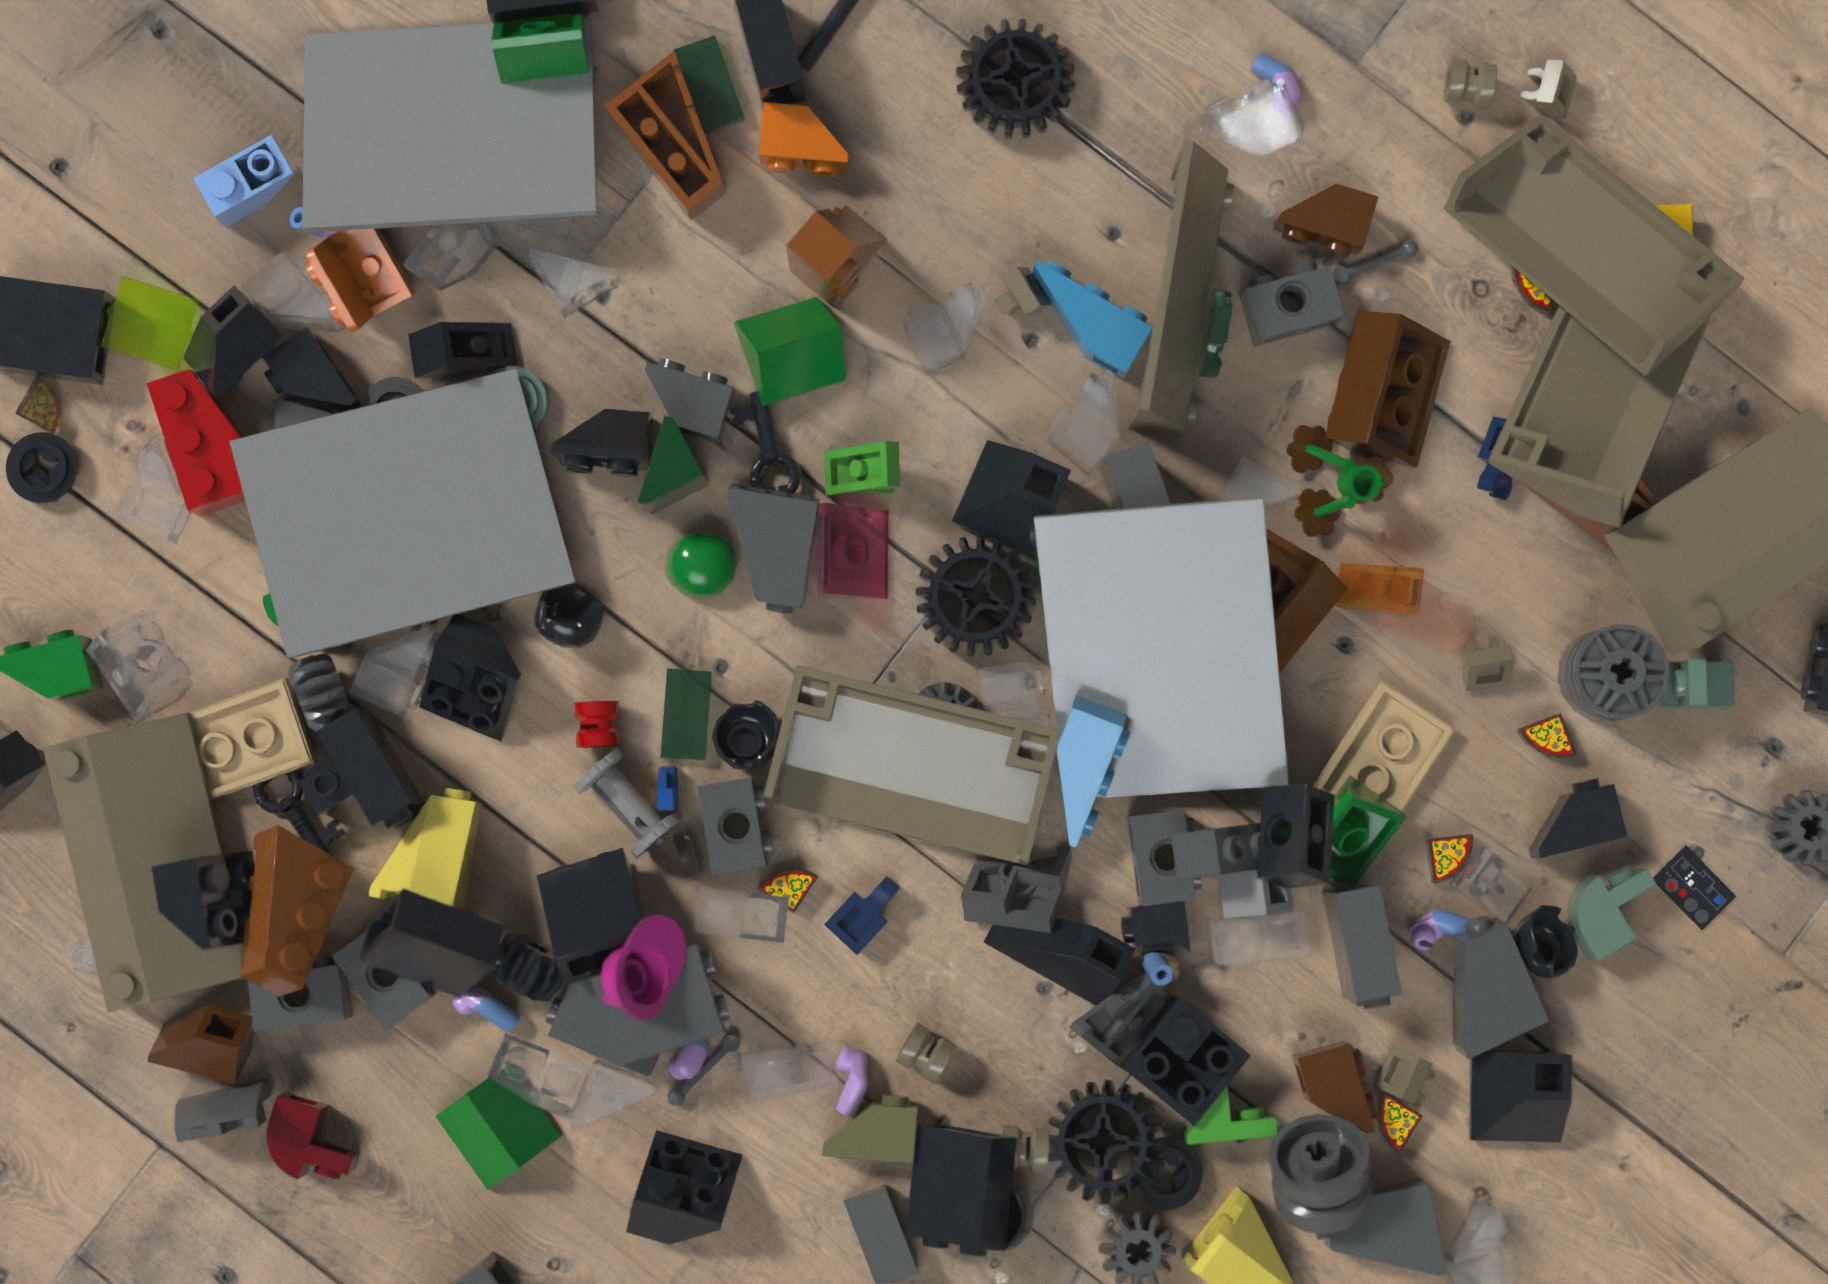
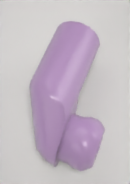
[836,1046,869,1117]

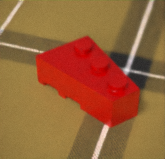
[147,369,245,516]

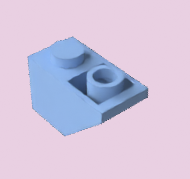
[193,135,295,228]

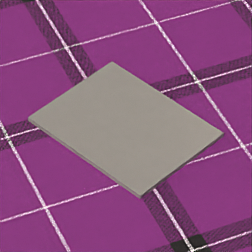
[302,17,597,233]
[230,369,575,659]
[1034,497,1289,799]

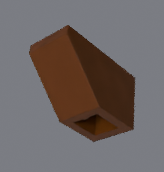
[1273,184,1379,258]
[148,1005,253,1085]
[1292,1041,1379,1134]

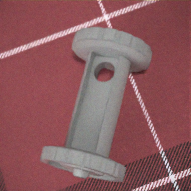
[573,748,681,859]

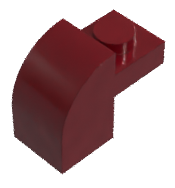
[266,1092,360,1179]

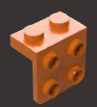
[306,228,415,332]

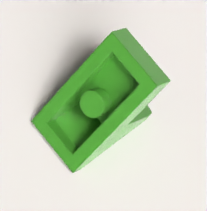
[824,441,900,496]
[1182,1086,1278,1145]

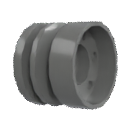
[1558,624,1669,722]

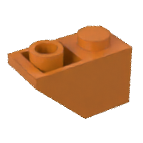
[759,102,849,177]

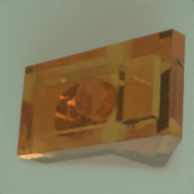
[1335,563,1425,617]

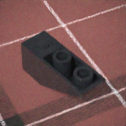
[983,919,1136,1006]

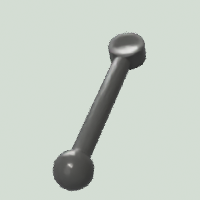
[1332,240,1418,285]
[667,1034,740,1106]

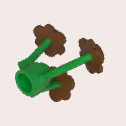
[1286,425,1393,537]

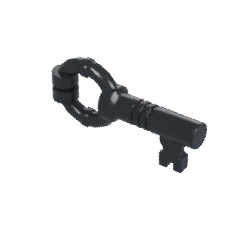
[730,391,801,494]
[253,770,346,856]

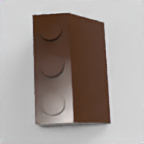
[1325,311,1451,468]
[1266,528,1347,673]

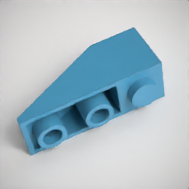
[1032,260,1153,380]
[1057,695,1131,848]

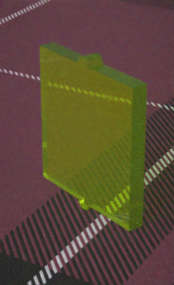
[101,276,199,371]

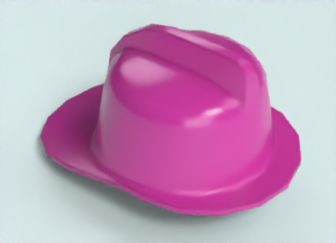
[601,915,686,1021]

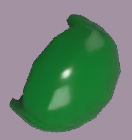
[665,531,738,598]

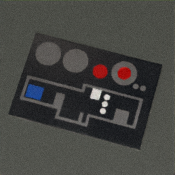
[1653,845,1736,930]

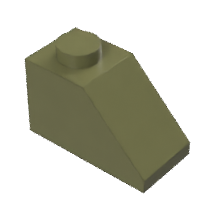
[822,1094,918,1164]

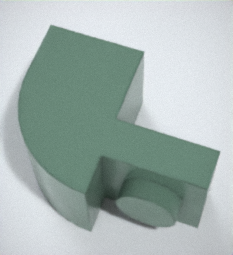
[1661,659,1735,709]
[1567,865,1656,961]

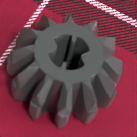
[288,653,352,731]
[1765,790,1828,866]
[1098,1210,1176,1284]

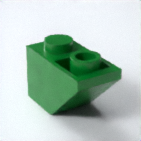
[0,630,103,701]

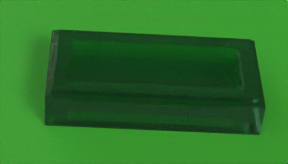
[674,35,745,135]
[660,668,712,761]

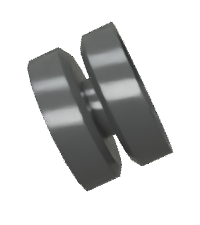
[1269,1114,1374,1234]

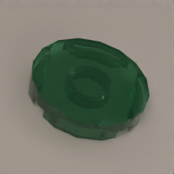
[1198,288,1232,379]

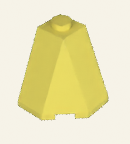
[369,788,482,909]
[1182,1186,1294,1284]

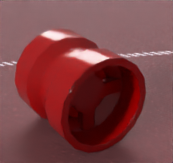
[575,701,621,748]

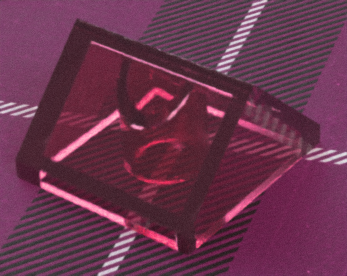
[817,503,889,599]

